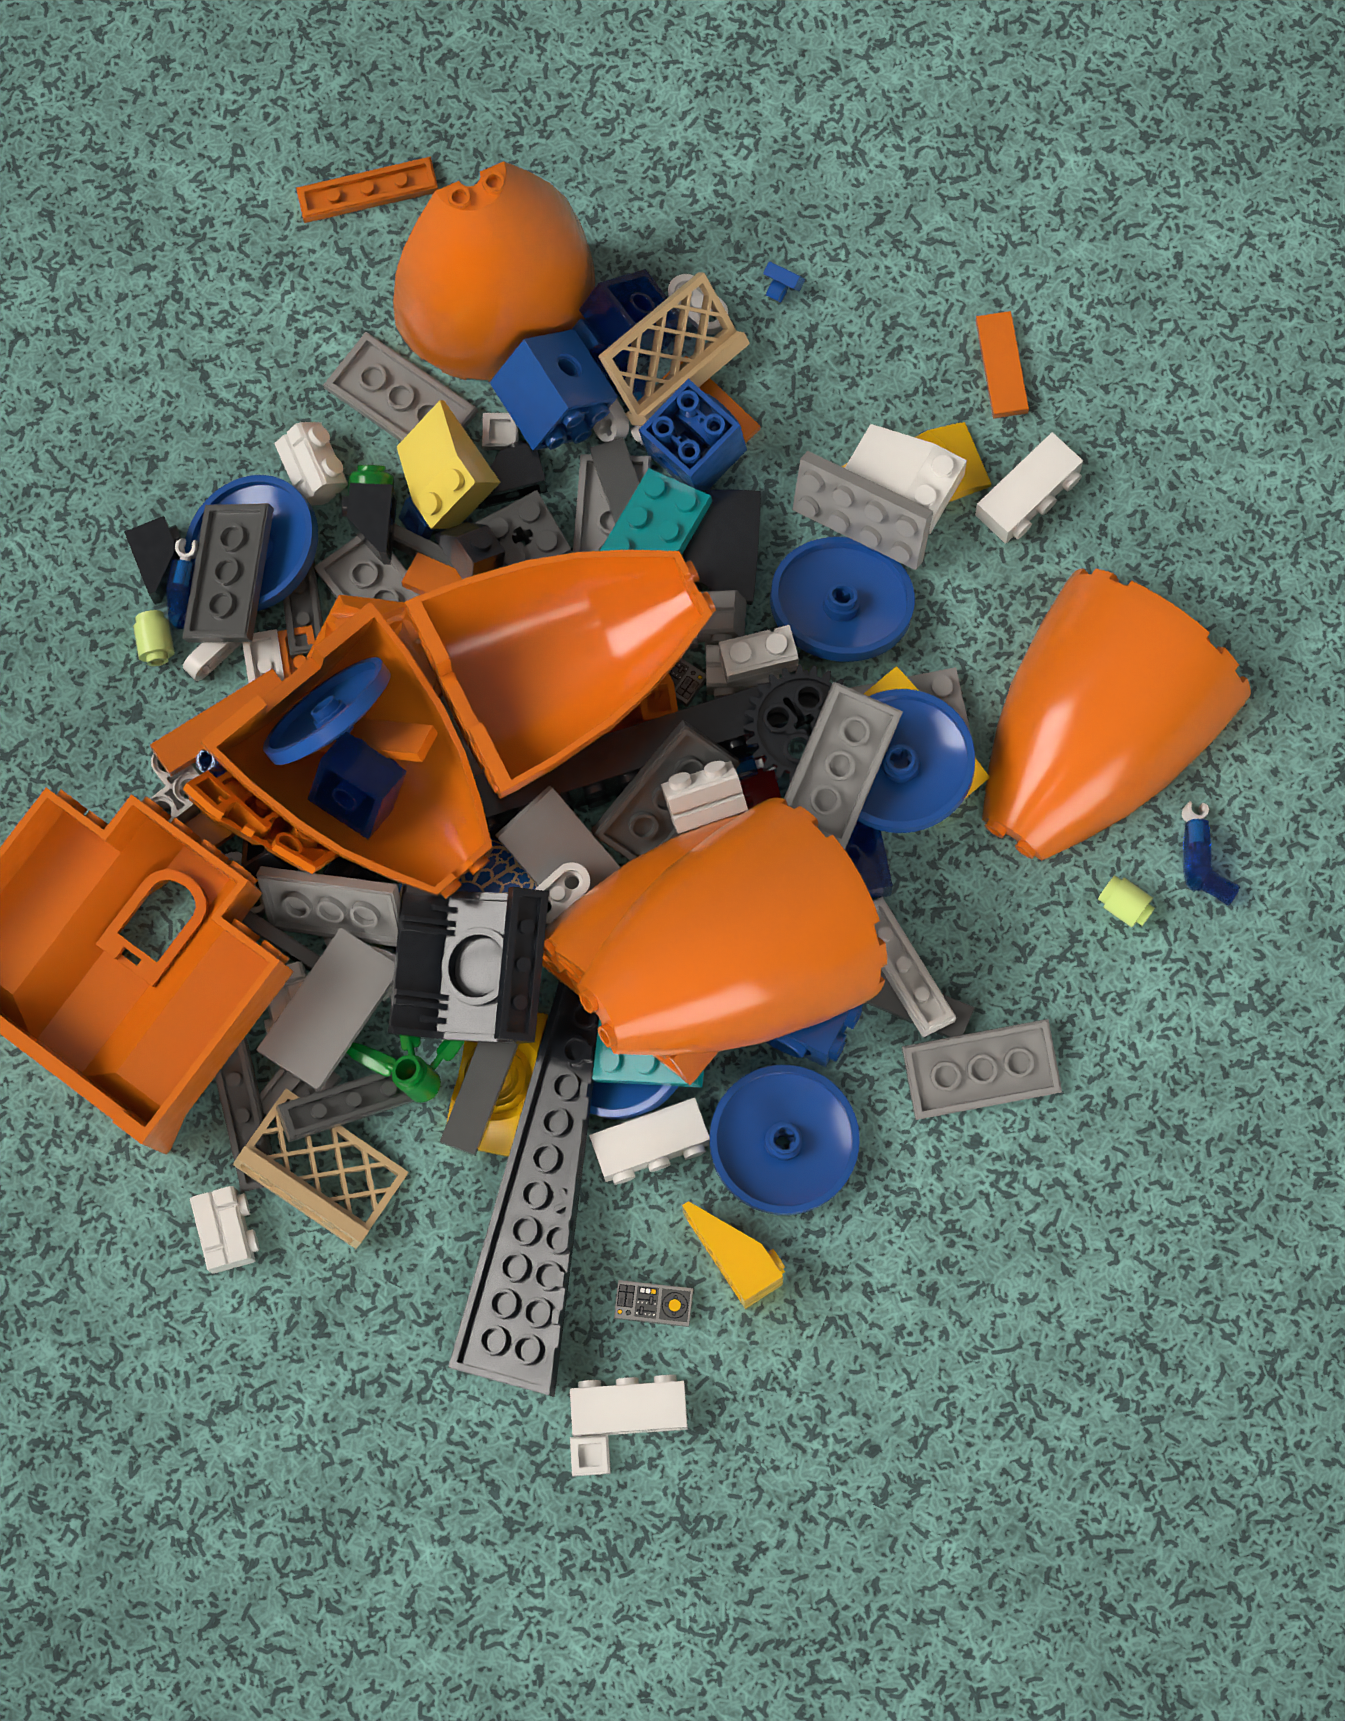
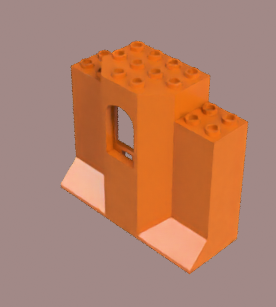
[0,788,294,1155]

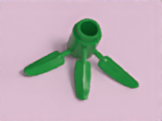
[346,1036,465,1103]

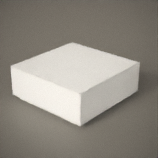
[482,413,519,450]
[570,1435,611,1477]

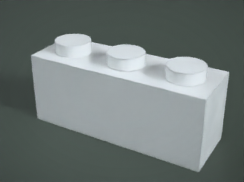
[975,432,1083,544]
[589,1098,710,1185]
[570,1375,688,1437]

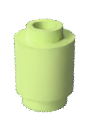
[133,610,175,666]
[1098,875,1155,927]

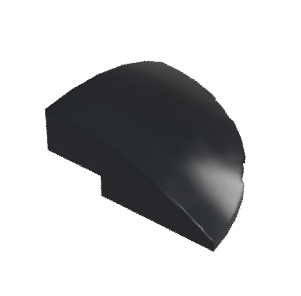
[682,489,761,605]

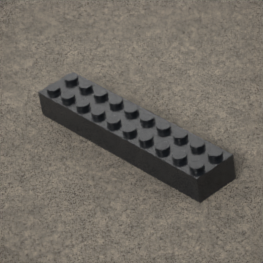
[474,670,818,839]

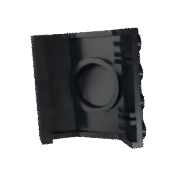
[388,885,549,1044]

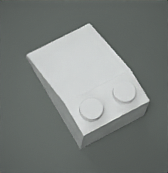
[845,424,967,534]

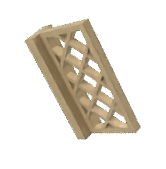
[598,272,750,427]
[233,1088,409,1249]

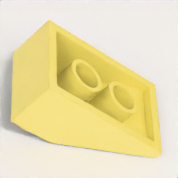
[397,400,501,529]

